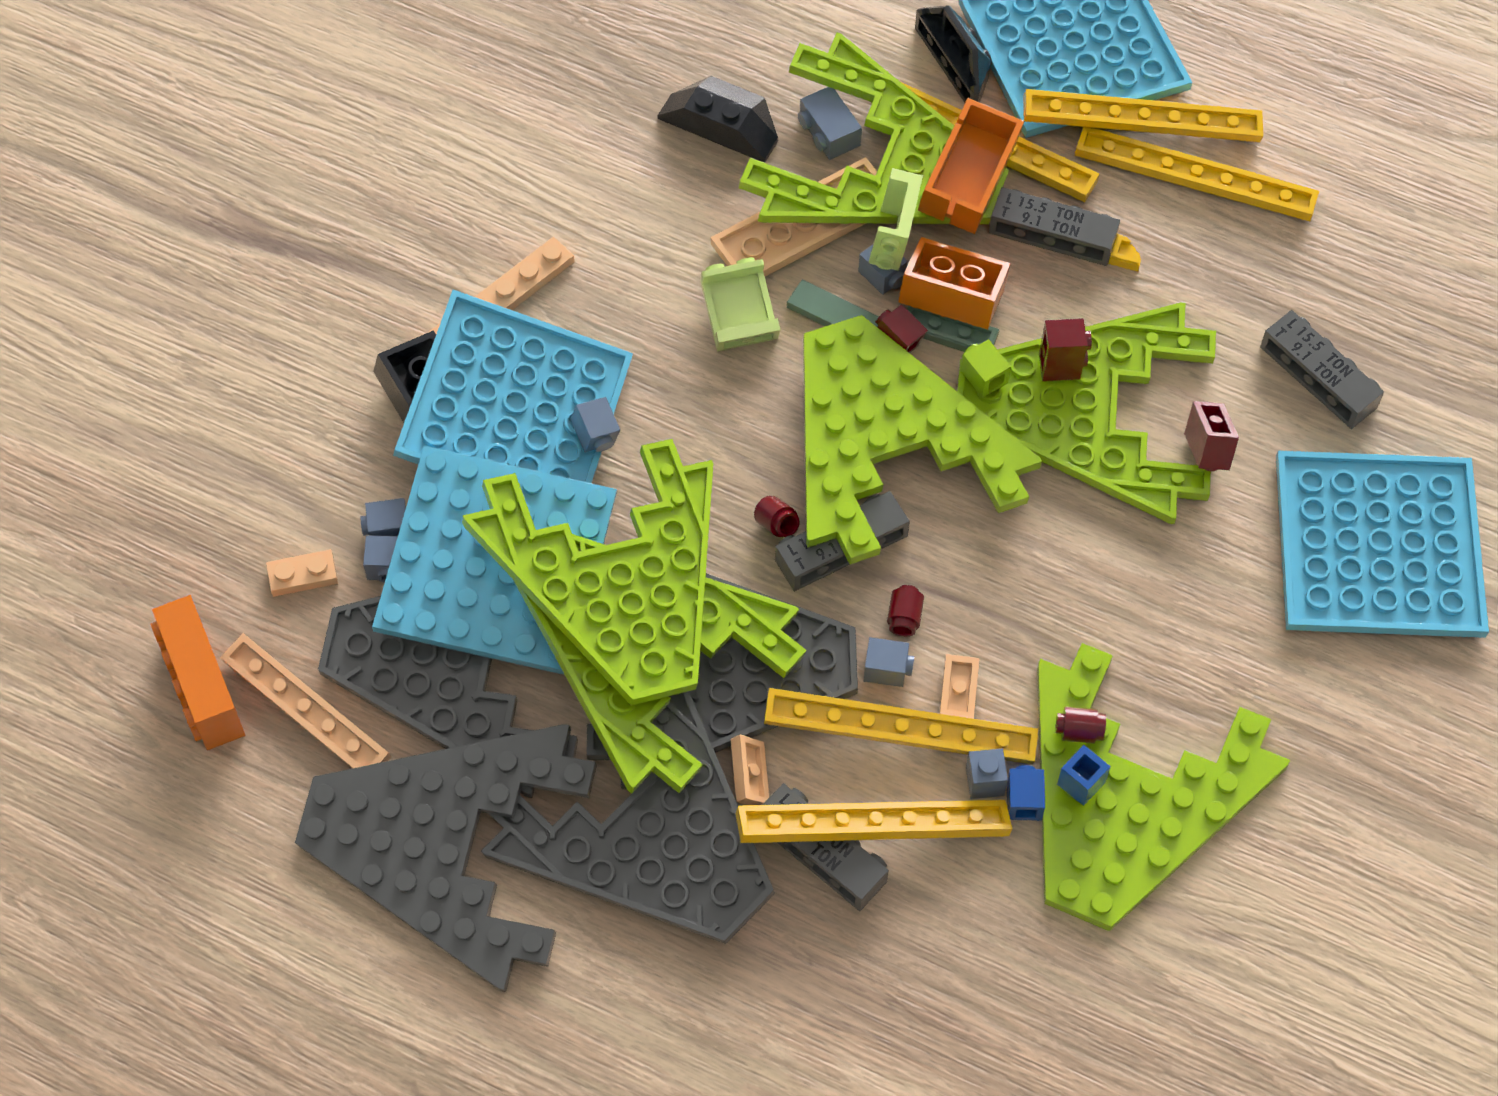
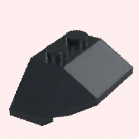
[915,5,992,103]
[657,76,778,163]

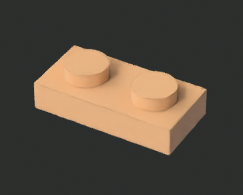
[266,549,338,597]
[940,654,979,719]
[731,734,769,805]

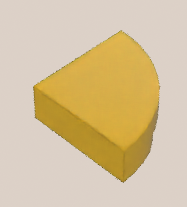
[1108,233,1141,272]

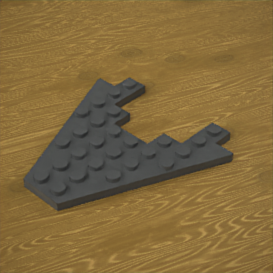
[587,573,858,789]
[318,596,578,798]
[481,691,775,944]
[295,724,597,992]

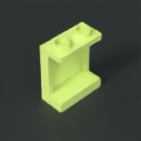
[869,168,923,271]
[700,257,780,351]

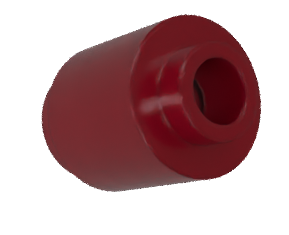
[754,496,800,537]
[887,585,924,637]
[1055,707,1106,744]

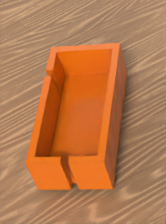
[918,98,1024,234]
[150,594,246,751]

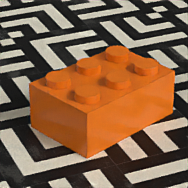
[898,237,1010,330]

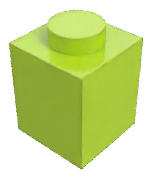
[960,339,1011,398]

